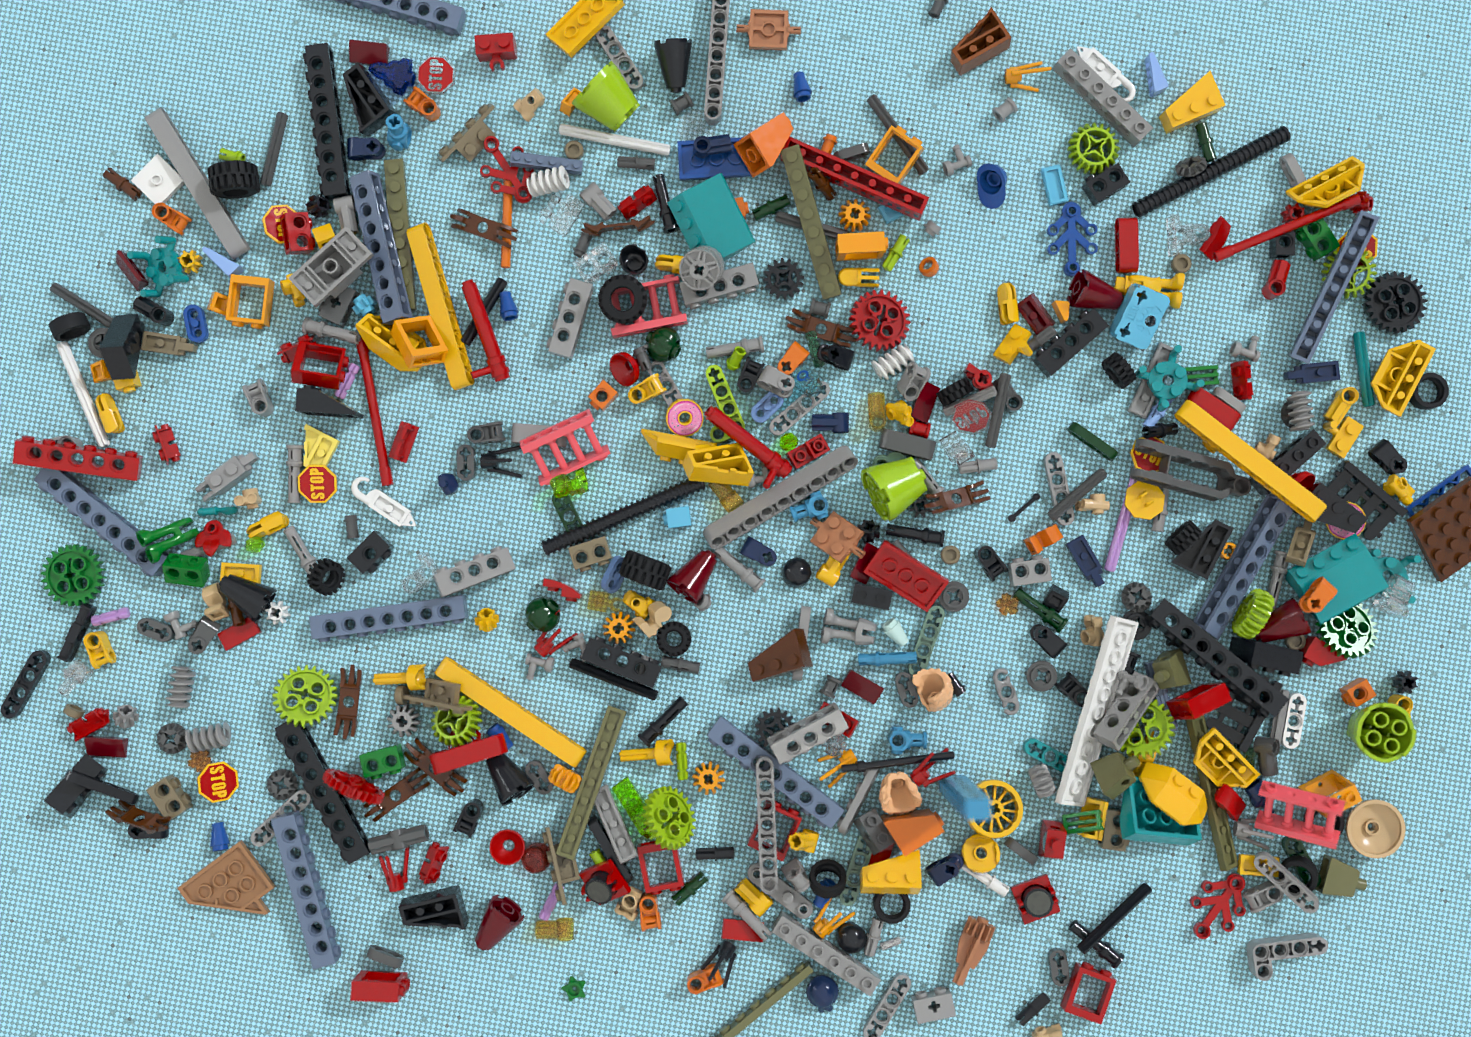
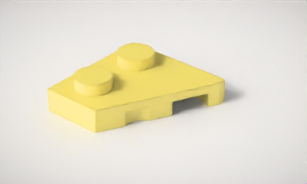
[303,424,340,467]

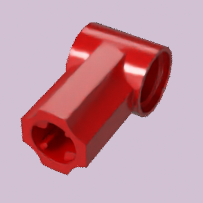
[1262,259,1291,300]

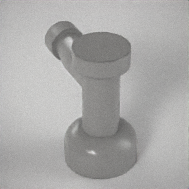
[942,145,972,177]
[1229,336,1261,362]
[748,462,775,488]
[163,610,198,640]
[563,632,587,662]
[525,653,555,680]
[1115,670,1149,696]

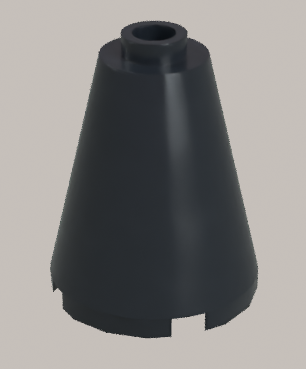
[654,38,692,93]
[219,574,277,623]
[486,753,535,806]

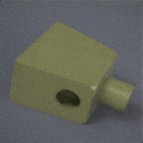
[1152,649,1192,689]
[1090,752,1141,800]
[1315,854,1367,897]

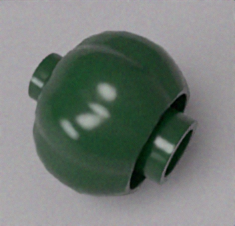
[645,327,682,362]
[525,597,560,632]

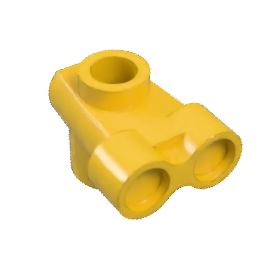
[280,273,305,307]
[885,400,914,427]
[1383,474,1415,506]
[622,590,656,619]

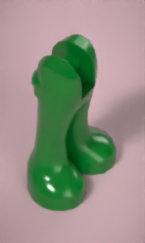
[136,517,199,564]

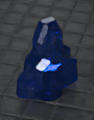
[368,58,416,97]

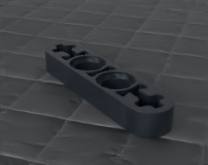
[1,650,51,718]
[63,769,140,805]
[588,815,634,884]

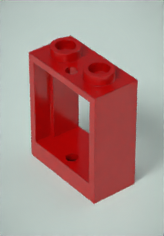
[291,341,349,390]
[1166,682,1232,720]
[747,800,802,862]
[637,840,685,895]
[1060,961,1117,1025]
[350,970,410,1003]

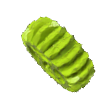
[1067,122,1120,175]
[1321,250,1377,299]
[1232,588,1274,639]
[431,695,483,747]

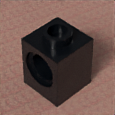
[1269,232,1295,259]

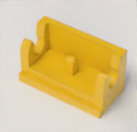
[1078,797,1109,841]

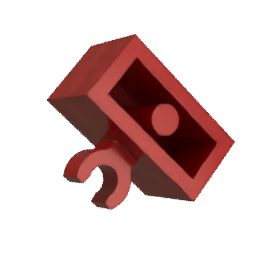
[474,32,517,72]

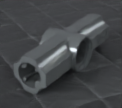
[368,824,430,855]

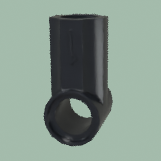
[133,295,175,326]

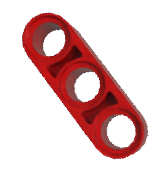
[1115,218,1139,273]
[1184,388,1241,431]

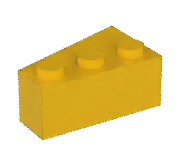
[1159,71,1225,134]
[682,443,754,486]
[860,849,922,894]

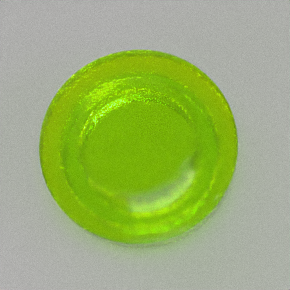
[779,433,798,451]
[245,537,265,553]

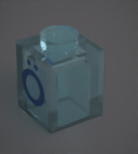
[790,364,823,398]

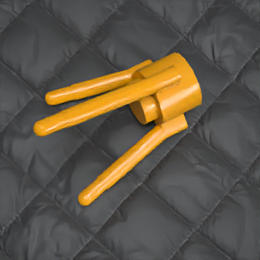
[1005,61,1052,92]
[817,749,858,788]
[812,898,855,939]

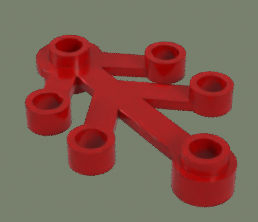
[480,136,534,203]
[1190,873,1246,939]

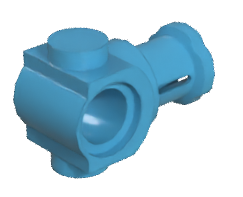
[386,114,412,151]
[789,491,829,523]
[888,726,927,754]

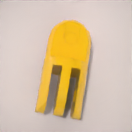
[655,255,684,274]
[838,268,880,288]
[997,283,1019,326]
[95,393,125,433]
[246,511,290,540]

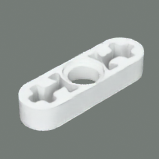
[1281,693,1307,749]

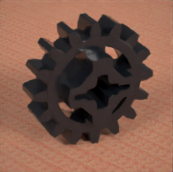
[763,258,804,300]
[755,707,796,750]

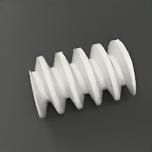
[526,165,570,197]
[871,343,915,380]

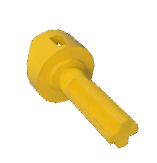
[373,664,426,691]
[619,739,675,766]

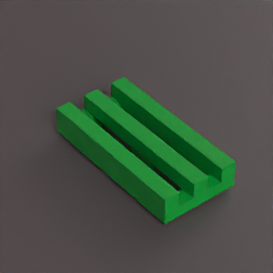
[1185,365,1220,386]
[1062,810,1104,835]

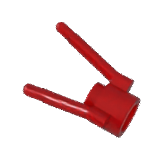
[534,609,578,657]
[910,748,955,788]
[379,845,410,892]

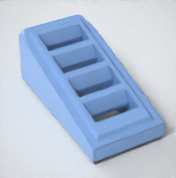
[1145,52,1169,97]
[202,246,245,277]

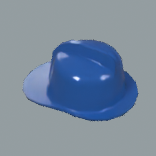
[977,163,1007,209]

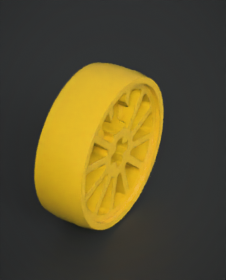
[967,779,1023,839]

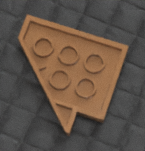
[177,840,276,915]

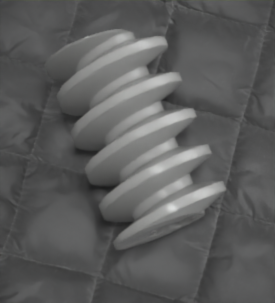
[1286,391,1315,432]
[165,666,196,708]
[185,722,231,753]

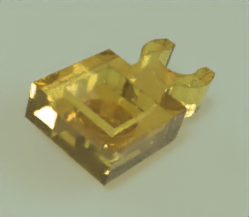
[587,590,622,612]

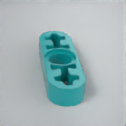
[1023,738,1068,773]

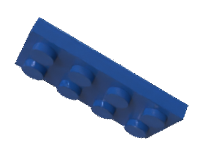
[677,137,752,181]

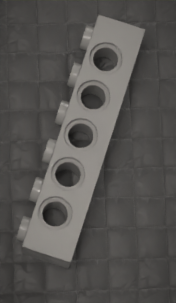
[1053,48,1153,147]
[771,911,881,996]

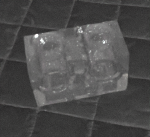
[572,242,618,284]

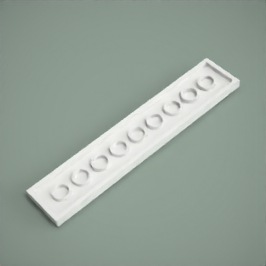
[1055,615,1139,807]

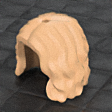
[912,668,953,712]
[879,772,922,815]

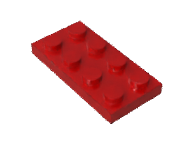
[863,539,949,612]

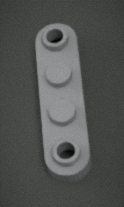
[837,768,881,835]
[747,863,813,919]

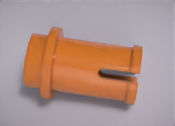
[821,134,837,154]

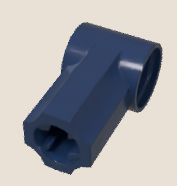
[693,134,732,158]
[811,412,849,433]

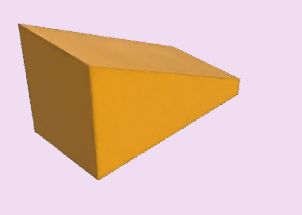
[559,87,581,117]

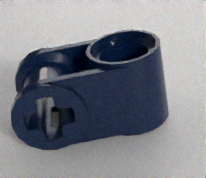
[347,137,386,161]
[739,536,777,566]
[925,853,964,887]

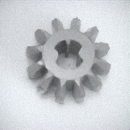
[387,704,421,737]
[1028,764,1056,798]

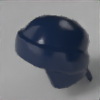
[806,975,839,1013]

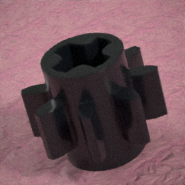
[305,194,331,219]
[908,496,932,518]
[857,519,880,544]
[1391,671,1418,694]

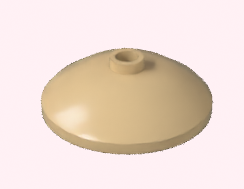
[1346,799,1405,858]

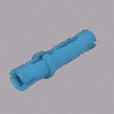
[858,651,917,667]

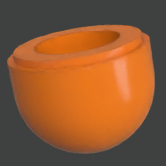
[919,257,939,277]

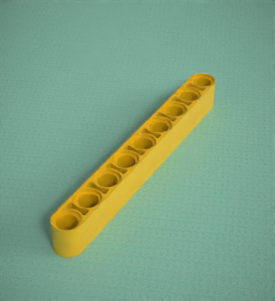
[406,222,475,390]
[1174,399,1327,523]
[434,656,587,768]

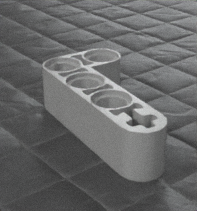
[1246,932,1328,981]

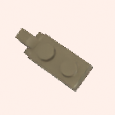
[141,331,198,356]
[1285,519,1316,567]

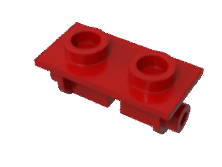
[617,185,657,221]
[277,334,318,364]
[1230,360,1254,400]
[388,421,420,463]
[152,424,181,465]
[67,708,110,742]
[419,842,449,884]

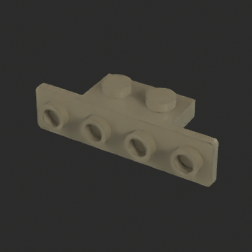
[437,103,496,162]
[402,678,473,714]
[542,826,580,905]

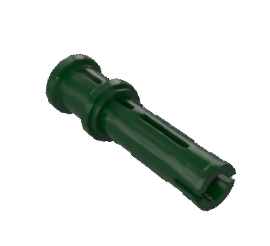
[1012,587,1069,633]

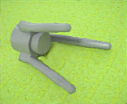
[1233,818,1274,850]

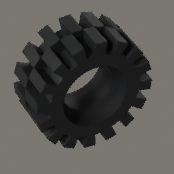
[1101,352,1137,389]
[936,377,974,407]
[1165,520,1202,555]
[307,558,345,596]
[656,621,691,656]

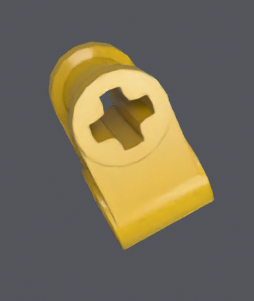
[628,373,667,404]
[83,631,117,669]

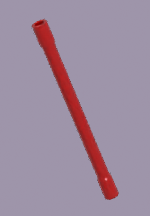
[1212,193,1361,262]
[356,337,394,486]

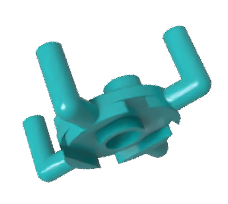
[127,236,189,297]
[1135,345,1205,412]
[1368,549,1422,604]

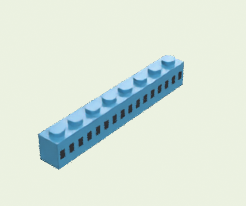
[939,775,992,821]

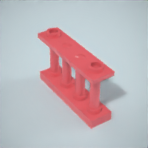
[611,274,688,339]
[519,409,611,486]
[1254,780,1346,850]

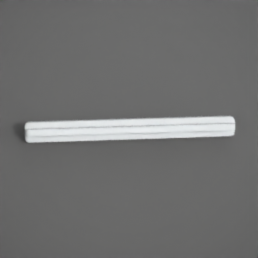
[559,124,671,156]
[56,341,110,448]

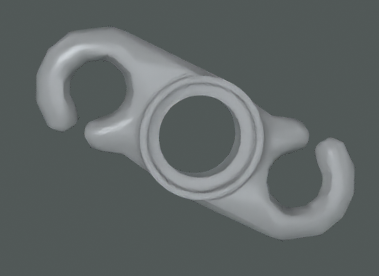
[993,668,1020,715]

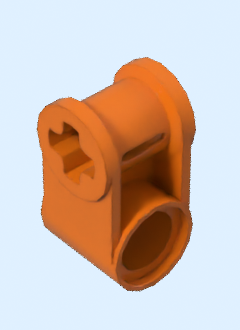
[403,86,441,122]
[152,202,193,236]
[777,341,810,376]
[1298,576,1338,613]
[639,892,662,932]
[687,962,724,994]

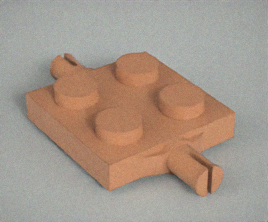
[736,9,801,51]
[810,511,865,564]

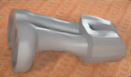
[821,608,877,645]

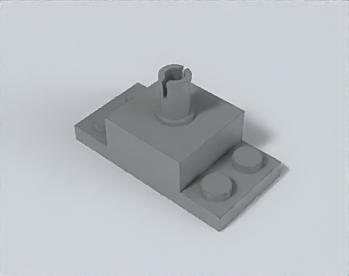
[288,226,374,308]

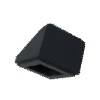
[1042,584,1069,613]

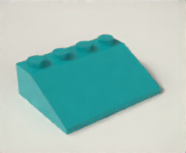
[667,173,756,271]
[1285,534,1389,625]
[1120,776,1202,846]

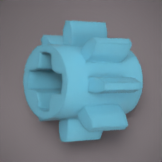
[352,294,377,317]

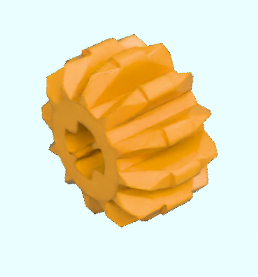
[838,199,871,232]
[602,612,635,644]
[692,761,725,795]
[548,764,582,793]

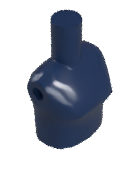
[437,473,459,496]
[1244,778,1274,813]

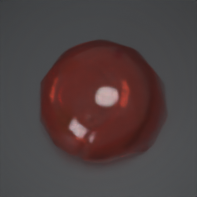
[521,842,551,874]

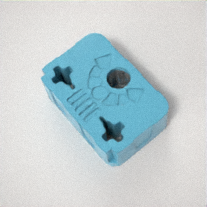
[1109,283,1170,349]

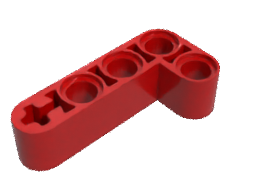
[429,733,509,775]

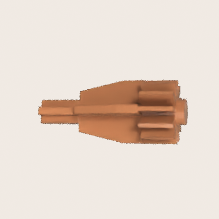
[952,915,996,986]

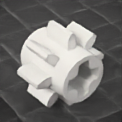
[265,601,291,625]

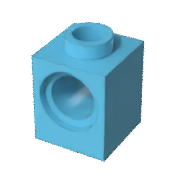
[663,506,692,529]

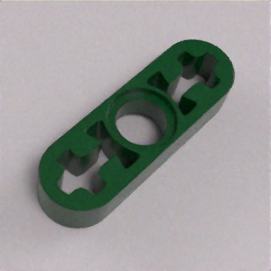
[1067,422,1118,461]
[552,490,584,542]
[1281,836,1321,887]

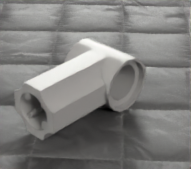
[579,182,617,221]
[333,195,359,234]

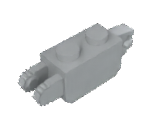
[195,452,259,502]

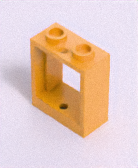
[865,125,924,184]
[835,231,888,261]
[225,274,275,329]
[390,315,448,369]
[1298,769,1362,818]

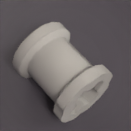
[992,97,1018,123]

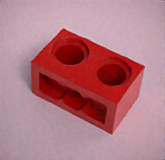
[280,212,315,255]

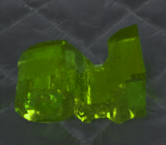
[550,467,589,498]

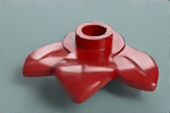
[195,520,232,557]

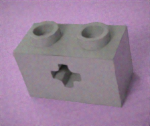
[911,986,956,1024]

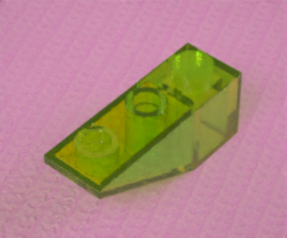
[612,777,652,839]

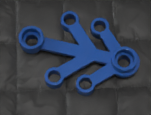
[1047,202,1098,277]

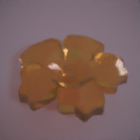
[996,593,1019,616]
[188,750,212,773]

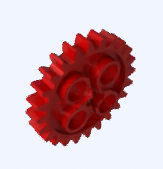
[848,289,911,352]
[322,768,385,805]

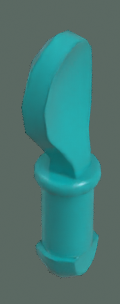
[197,506,238,516]

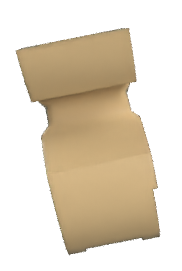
[201,582,230,622]
[632,601,672,638]

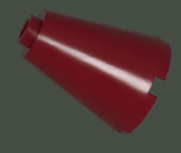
[1067,269,1124,310]
[667,550,717,604]
[1255,598,1311,643]
[475,895,524,950]

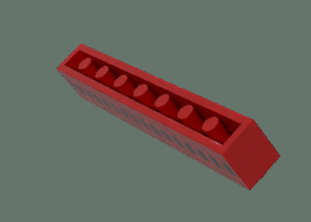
[781,136,929,221]

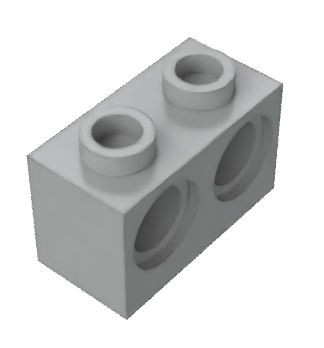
[1007,555,1052,586]

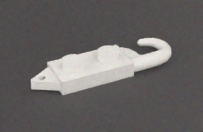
[1076,46,1136,103]
[351,477,417,527]

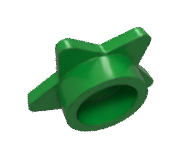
[561,976,586,1002]

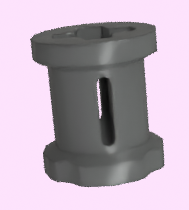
[669,91,694,116]
[809,298,831,319]
[819,674,843,699]

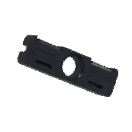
[57,603,97,662]

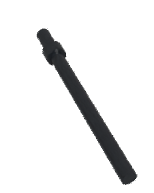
[841,751,955,773]

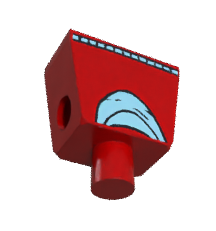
[1037,819,1067,859]

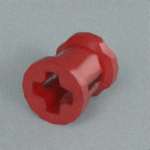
[972,370,992,389]
[908,419,931,439]

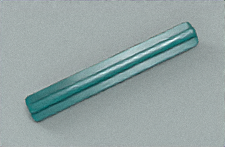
[1353,331,1375,407]

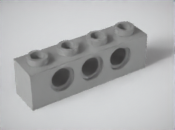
[679,262,759,310]
[547,278,594,360]
[433,546,516,598]
[1094,671,1160,751]
[766,702,849,764]

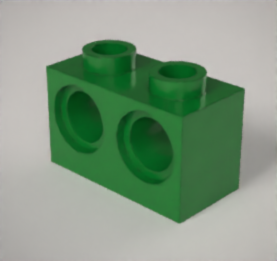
[1294,218,1340,261]
[162,553,210,588]
[359,744,406,780]

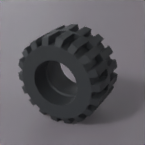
[207,160,260,199]
[598,274,647,324]
[618,550,672,590]

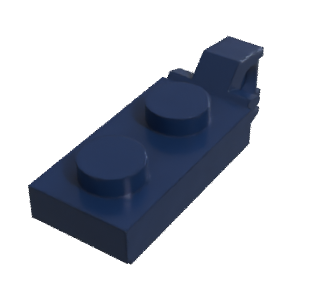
[1283,361,1340,384]
[1065,535,1105,587]

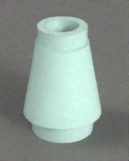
[882,618,909,647]

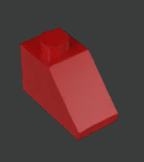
[1299,636,1348,667]

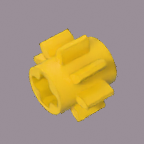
[177,250,203,274]
[474,608,499,632]

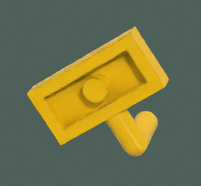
[993,324,1033,365]
[1323,416,1364,459]

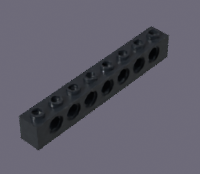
[303,43,351,201]
[1145,598,1289,718]
[274,721,370,865]

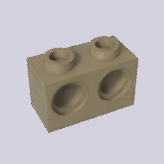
[568,536,613,572]
[146,774,193,821]
[1098,808,1130,852]

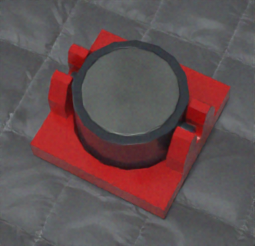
[579,858,631,905]
[1010,874,1061,925]

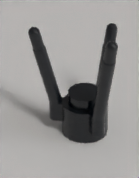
[480,446,522,478]
[701,940,737,988]

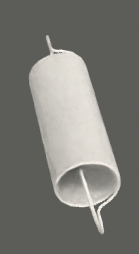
[876,936,906,950]

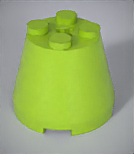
[572,61,640,132]
[861,457,927,521]
[1347,702,1416,763]

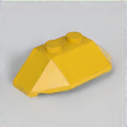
[1286,156,1365,209]
[355,313,427,372]
[1371,340,1436,417]
[641,428,717,465]
[1193,727,1260,788]
[1138,762,1208,826]

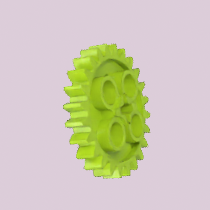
[272,665,338,728]
[1113,699,1176,760]
[642,786,696,850]

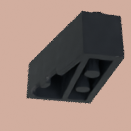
[343,62,398,137]
[99,314,144,380]
[1293,482,1369,533]
[1169,519,1234,581]
[1229,637,1304,677]
[44,753,108,819]
[398,885,469,930]

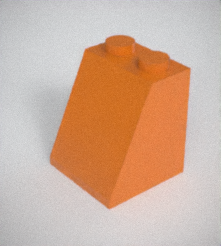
[733,112,794,178]
[880,808,945,856]

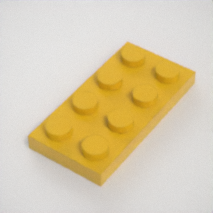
[545,0,625,58]

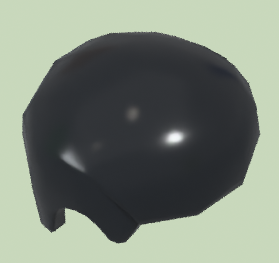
[619,244,649,275]
[781,557,812,588]
[835,921,867,954]

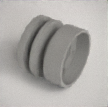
[679,246,724,290]

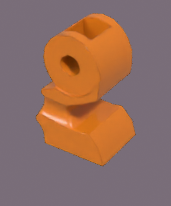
[1023,523,1063,555]

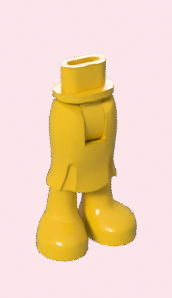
[1114,273,1185,309]

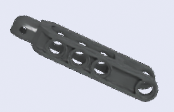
[1129,439,1251,502]

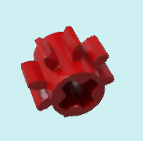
[1349,191,1373,216]
[1280,203,1306,223]

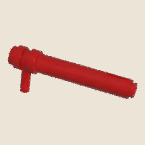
[461,279,510,382]
[704,406,792,489]

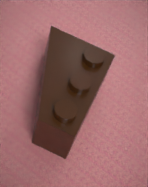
[748,629,813,682]

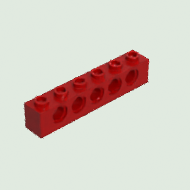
[12,436,143,481]

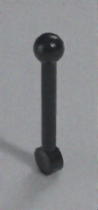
[1008,493,1040,522]

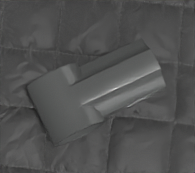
[992,378,1023,413]
[1254,736,1280,777]

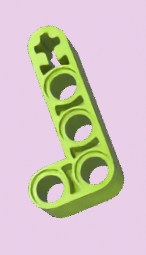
[705,365,745,444]

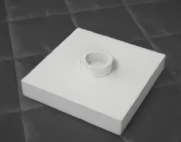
[131,153,185,204]

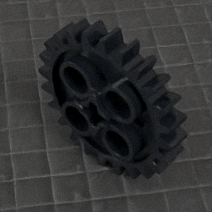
[1362,271,1428,334]

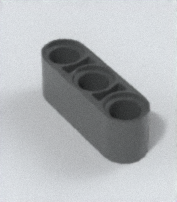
[878,428,937,461]

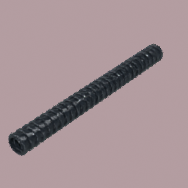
[1132,126,1291,218]
[541,479,706,556]

